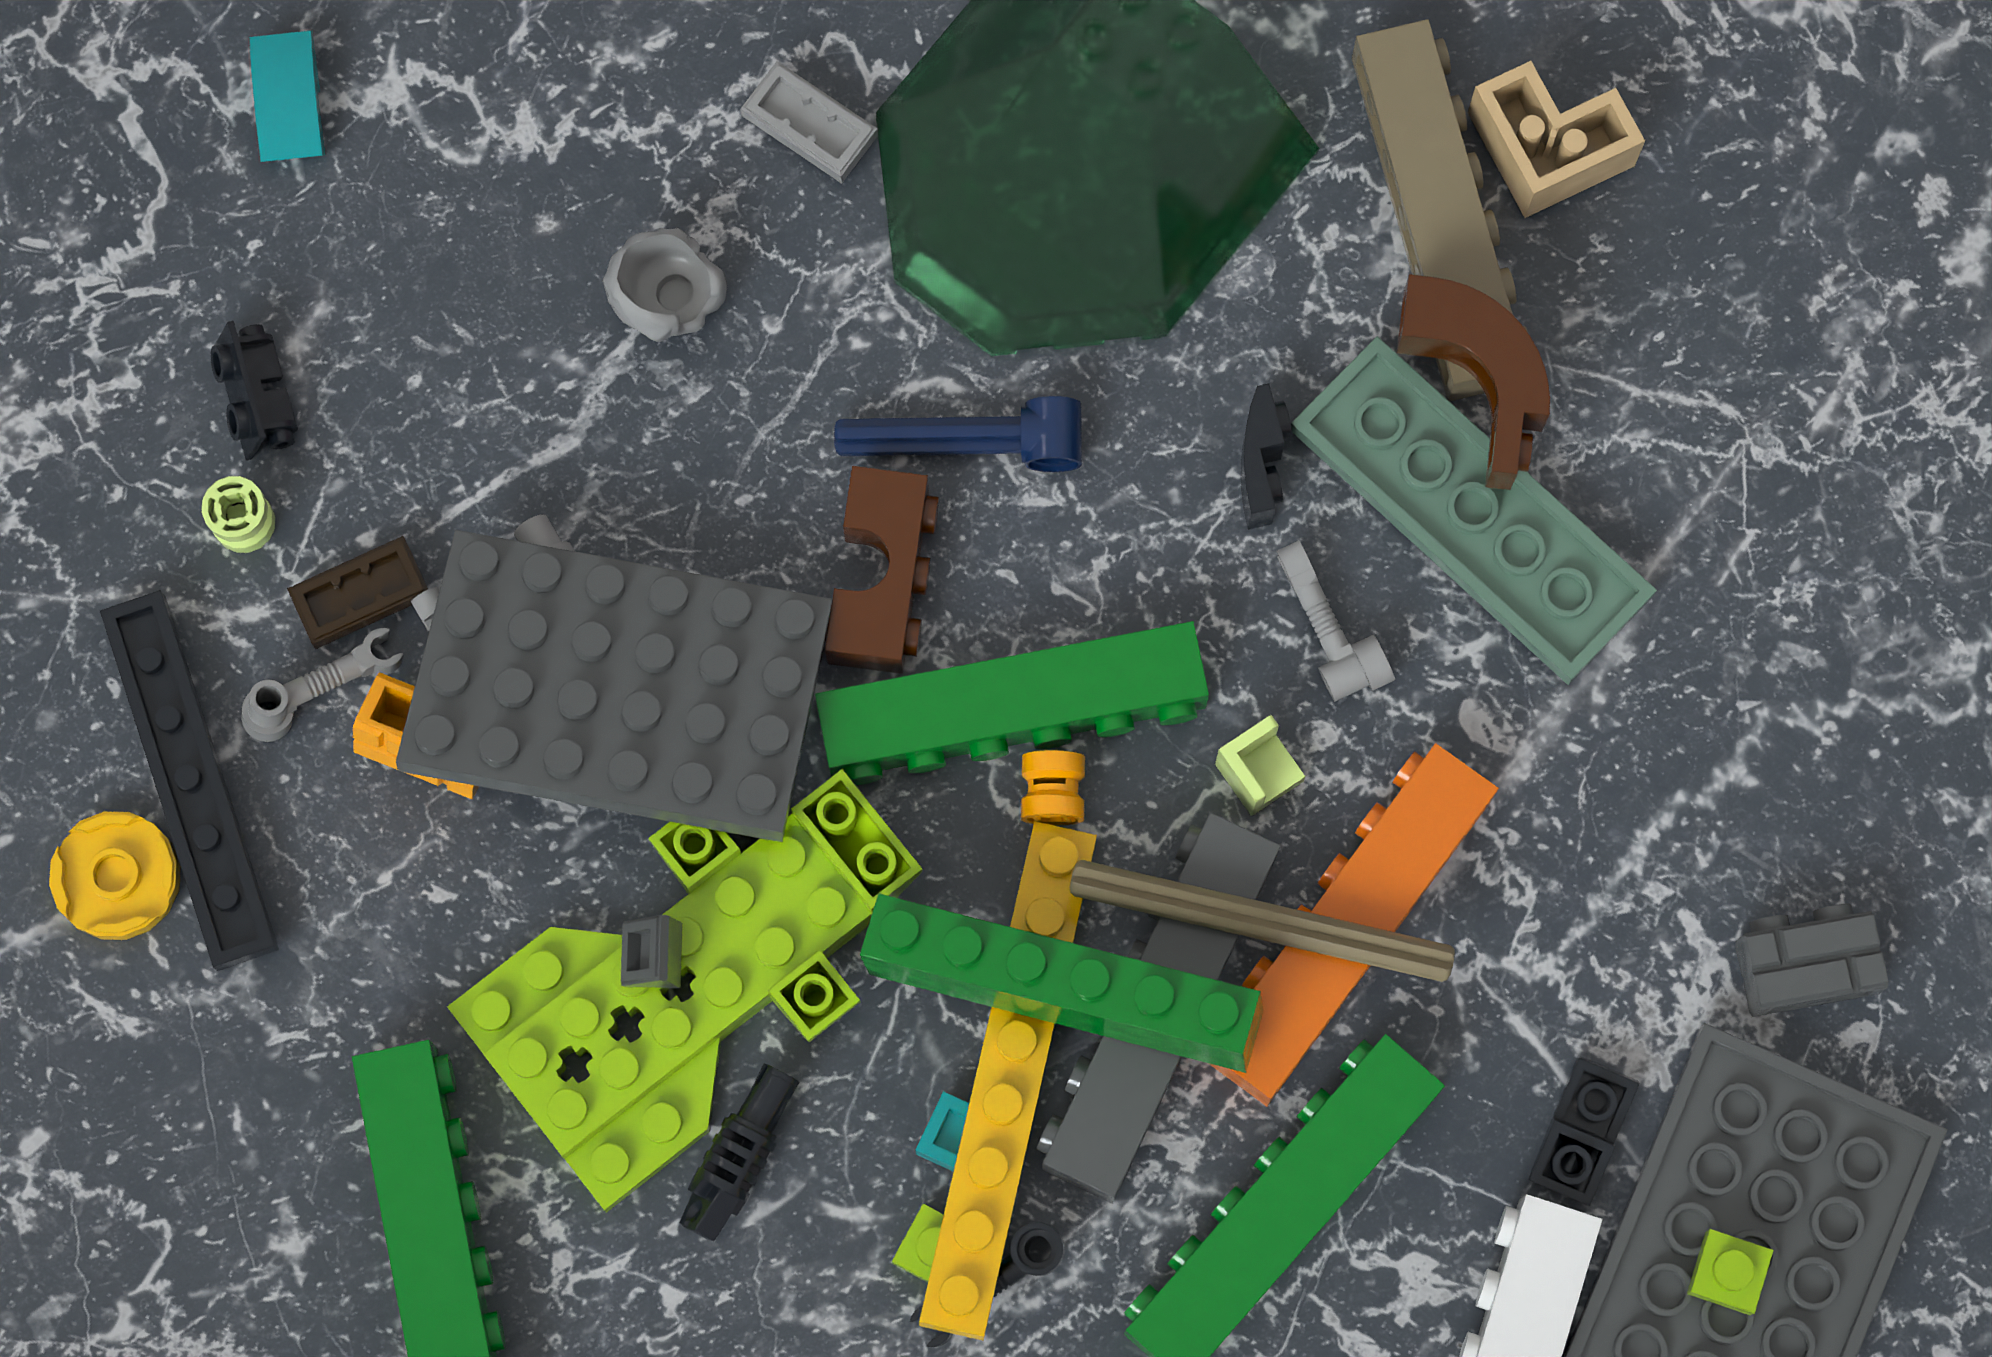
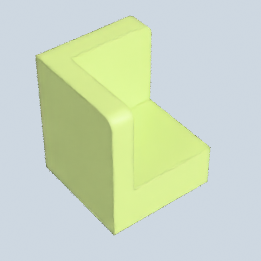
[1215,715,1306,816]

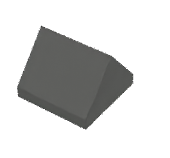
[621,915,683,988]

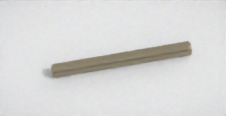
[1070,860,1455,982]

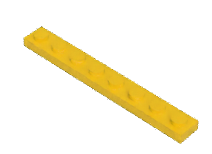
[919,821,1097,1341]

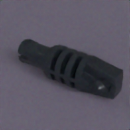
[679,1063,800,1241]

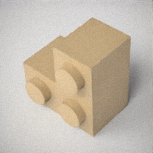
[1468,61,1645,218]

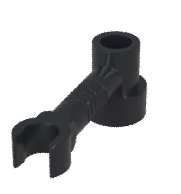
[910,1222,1065,1347]

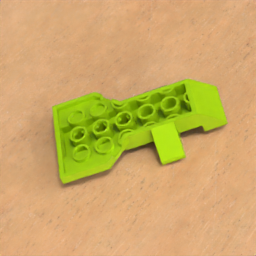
[447,769,923,1213]

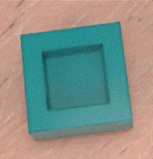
[915,1091,969,1172]

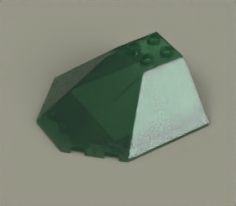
[875,0,1319,356]

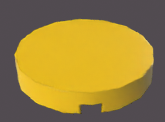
[49,811,181,940]

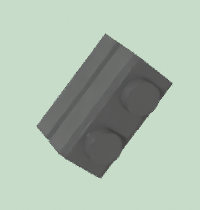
[1735,903,1889,1017]

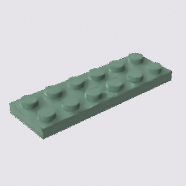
[1291,336,1657,685]

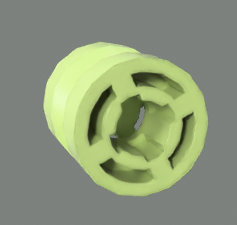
[202,476,275,553]

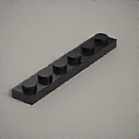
[100,590,279,971]

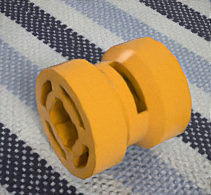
[1021,750,1085,826]

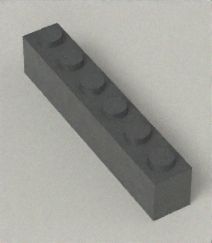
[1036,812,1281,1204]

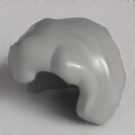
[602,228,727,342]

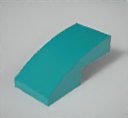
[249,30,325,162]

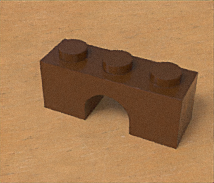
[825,466,939,674]

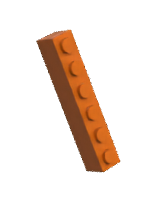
[1208,743,1499,1107]

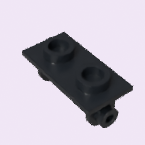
[211,321,298,460]

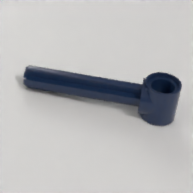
[834,396,1082,472]

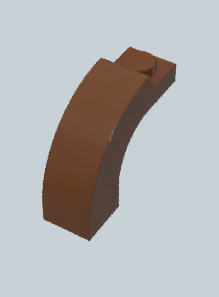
[1397,274,1550,490]

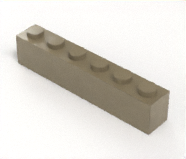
[1352,19,1528,402]

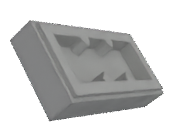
[741,61,878,184]

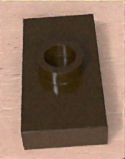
[287,536,428,649]

